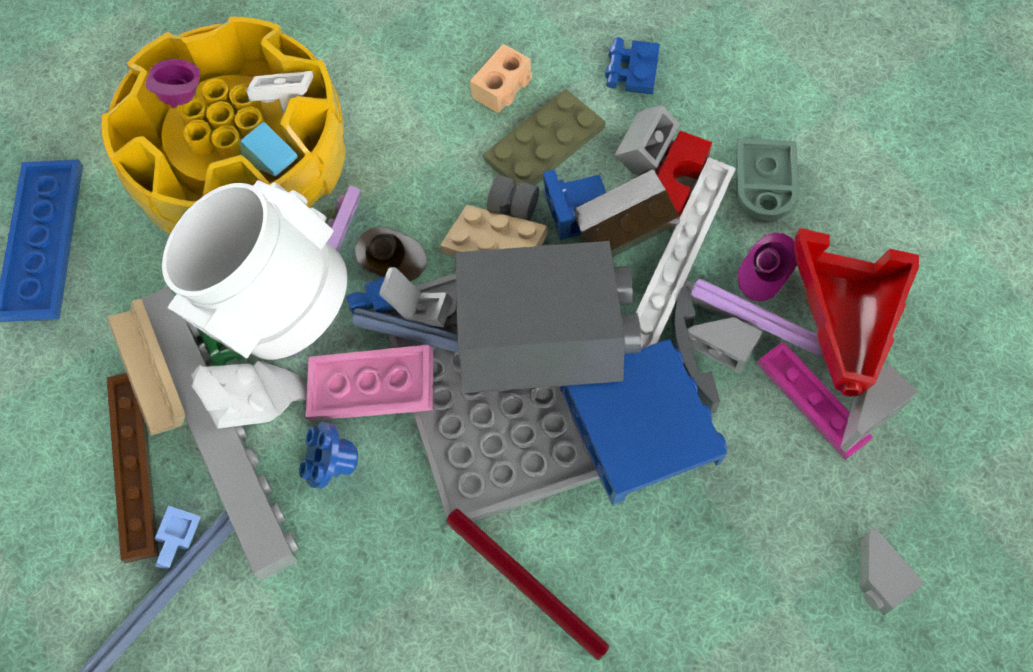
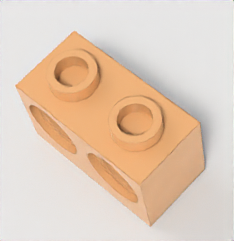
[470,44,532,113]

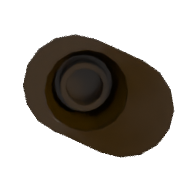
[355,226,427,281]

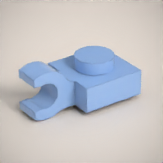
[155,506,201,571]

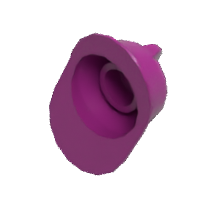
[146,59,200,108]
[737,232,797,302]

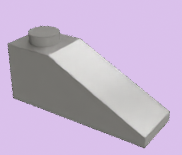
[840,364,918,452]

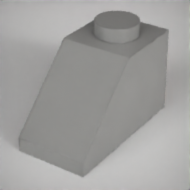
[688,317,762,374]
[860,528,924,615]

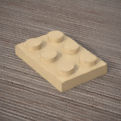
[440,205,548,257]

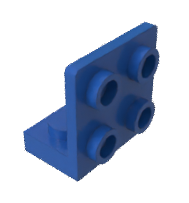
[543,169,606,240]

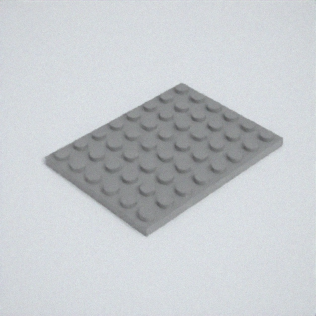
[383,244,600,529]

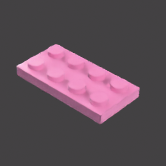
[305,345,433,421]

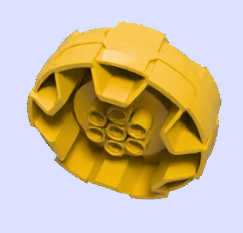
[101,17,346,234]

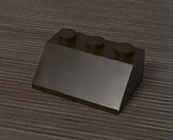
[574,169,680,257]

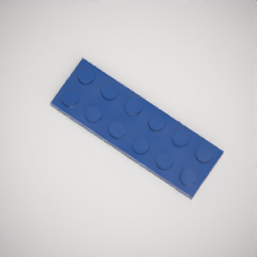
[0,159,83,322]

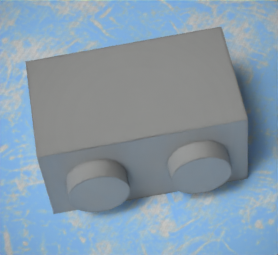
[615,105,680,174]

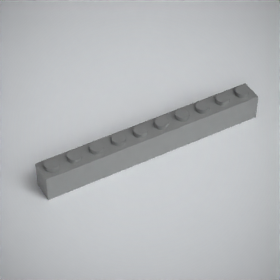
[142,286,299,581]

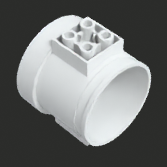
[162,180,347,360]

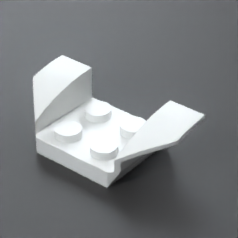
[191,361,307,429]

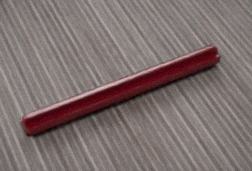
[446,508,610,660]

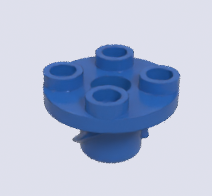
[299,422,358,489]

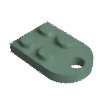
[736,139,798,221]

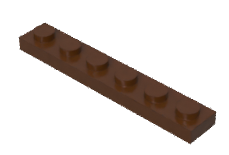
[106,373,159,563]

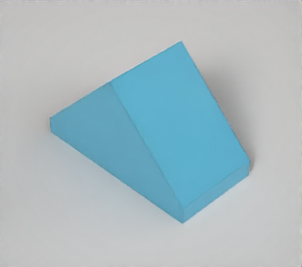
[241,122,298,176]

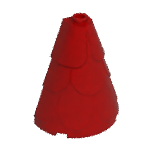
[794,228,919,397]

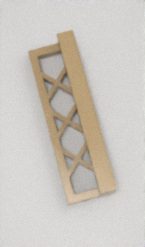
[107,299,186,436]

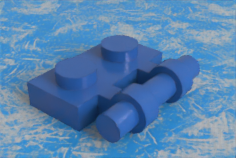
[605,37,660,94]

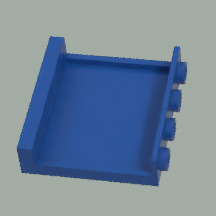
[560,339,727,505]

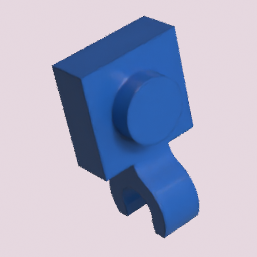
[346,277,394,314]

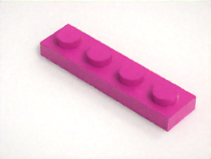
[757,342,873,460]

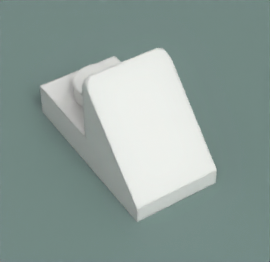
[246,71,314,114]

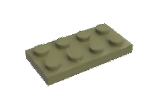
[483,89,606,185]

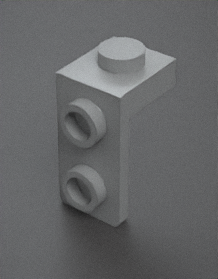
[380,267,453,327]

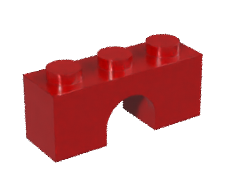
[655,131,713,226]

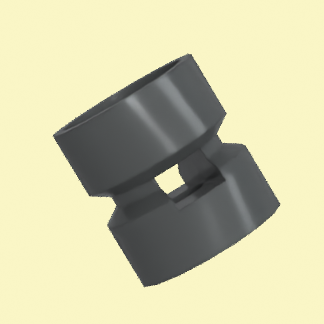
[487,174,539,221]

